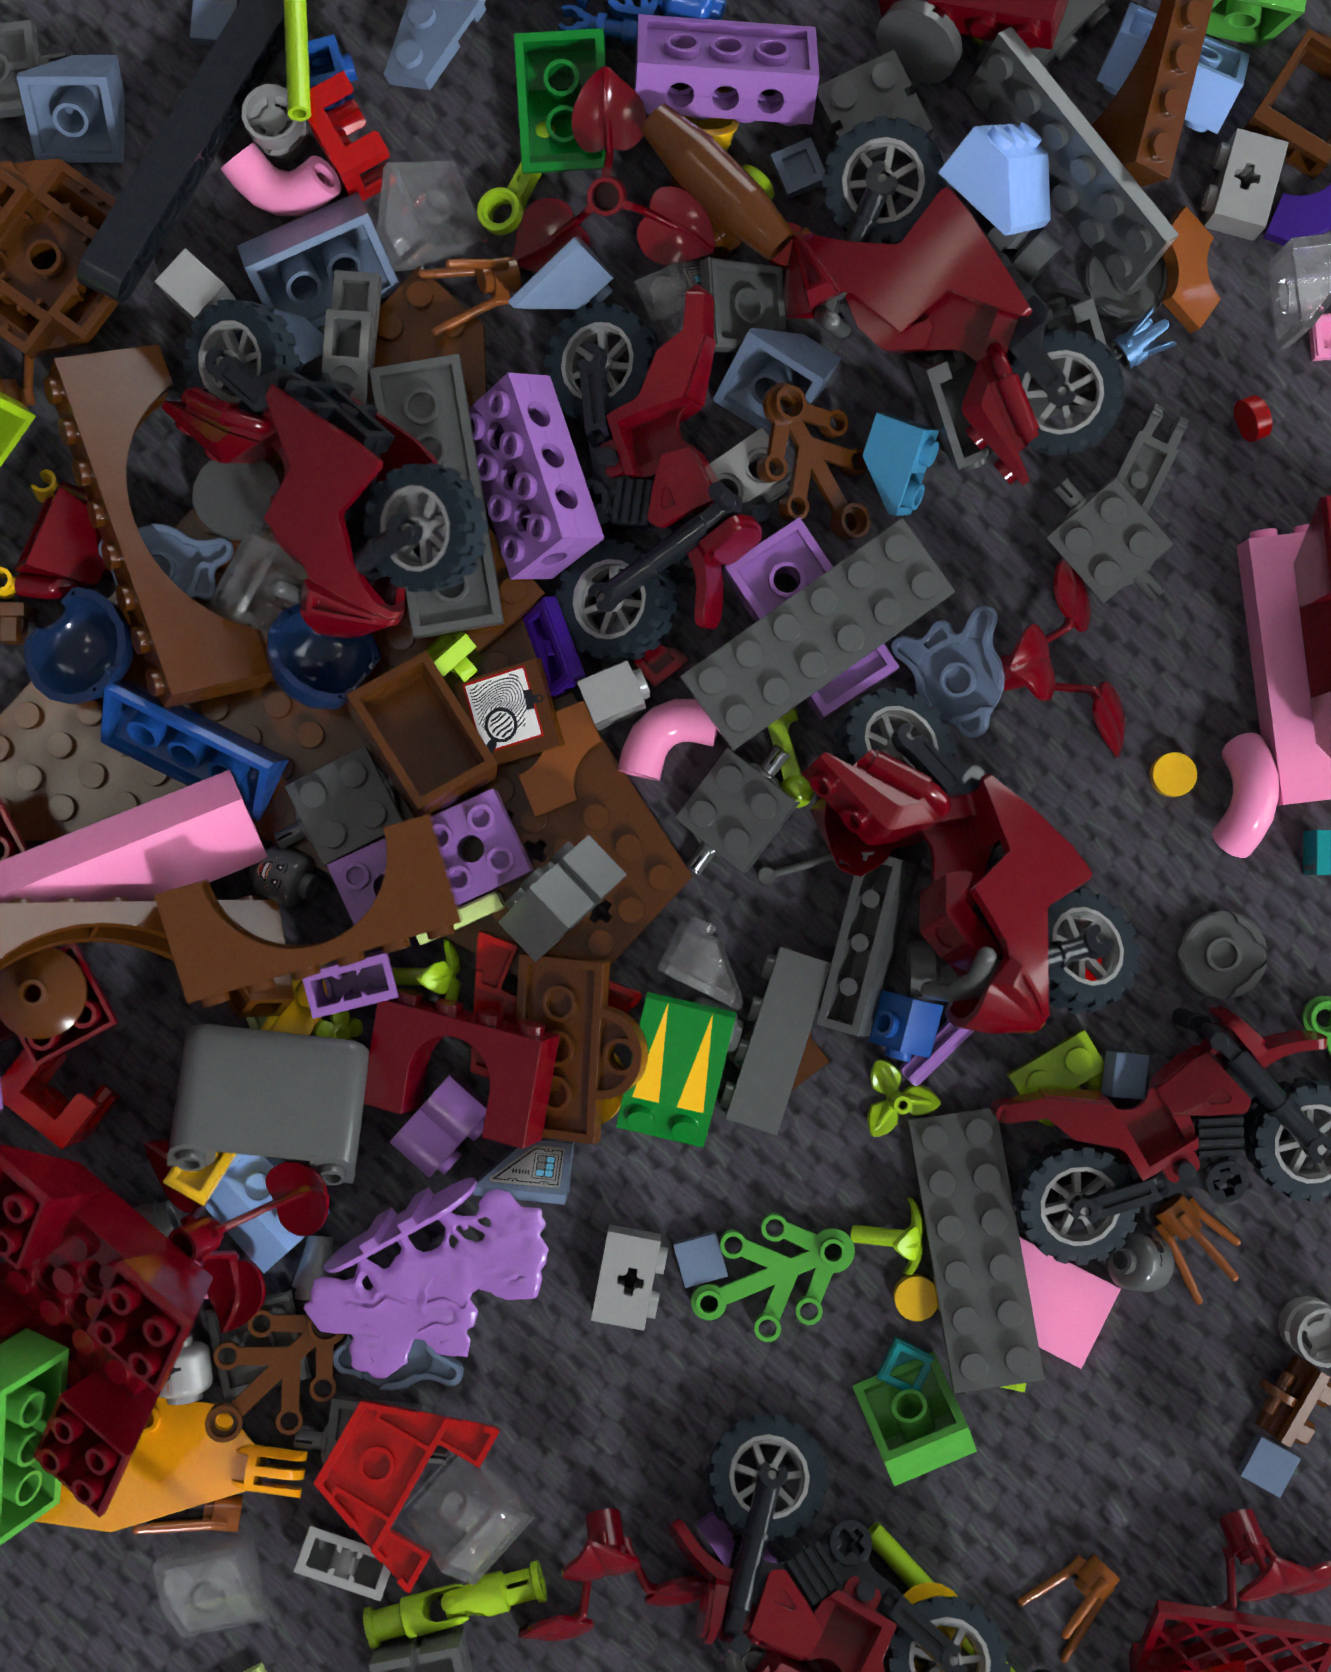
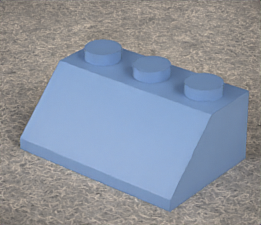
[1096,2,1250,134]
[938,123,1051,236]
[205,1154,331,1273]

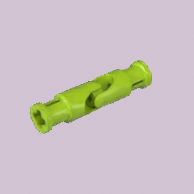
[363,1560,547,1649]

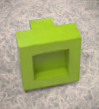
[423,631,478,683]

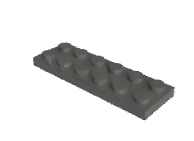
[965,27,1179,293]
[369,354,505,639]
[680,518,956,751]
[907,1108,1045,1394]

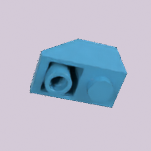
[862,413,939,516]

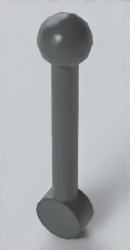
[758,853,844,884]

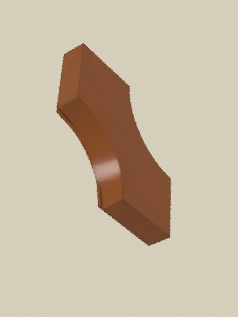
[1161,206,1221,333]
[518,700,602,817]

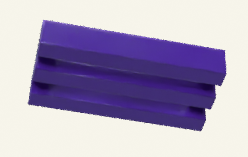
[523,596,586,697]

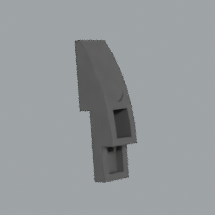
[322,270,383,406]

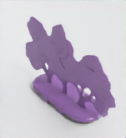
[303,1177,549,1379]

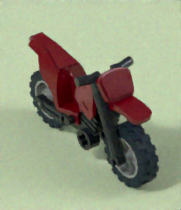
[544,285,770,663]
[990,1005,1331,1265]
[669,1414,1010,1672]

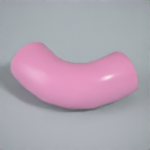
[220,142,341,217]
[617,698,718,781]
[1212,733,1279,858]

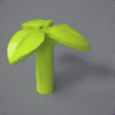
[391,938,461,1001]
[867,1059,941,1137]
[851,1197,924,1276]

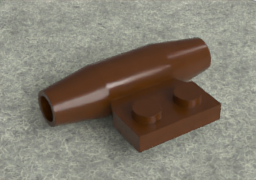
[641,104,794,261]

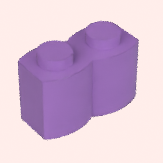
[390,1072,488,1178]

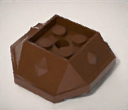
[0,159,119,359]

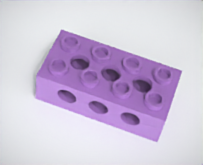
[634,14,820,126]
[469,373,604,579]
[723,517,899,721]
[327,788,534,925]

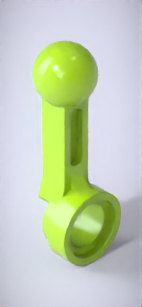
[477,121,556,235]
[768,707,815,808]

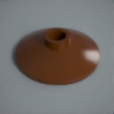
[0,947,87,1039]

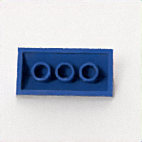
[100,680,289,821]

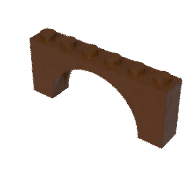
[154,813,463,1008]

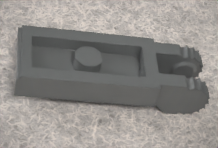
[1115,403,1189,513]

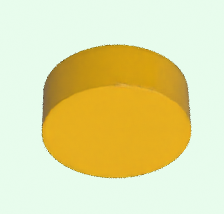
[1149,752,1197,797]
[893,1273,938,1321]

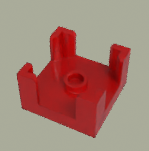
[307,70,400,201]
[0,1049,121,1150]

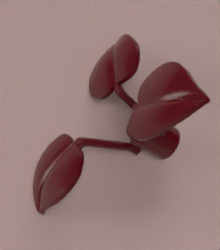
[512,66,715,272]
[999,556,1125,758]
[144,1139,329,1333]
[518,1508,709,1641]
[1166,1509,1331,1632]

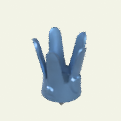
[1110,306,1177,370]

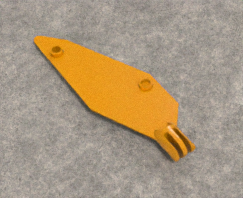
[34,1397,308,1532]

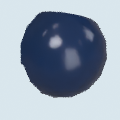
[24,587,133,704]
[266,604,381,710]

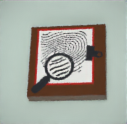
[455,658,565,765]

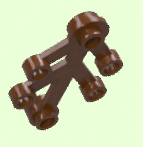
[756,383,871,540]
[205,1308,345,1443]

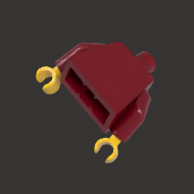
[0,469,114,599]

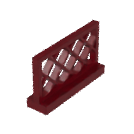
[1129,1600,1331,1672]

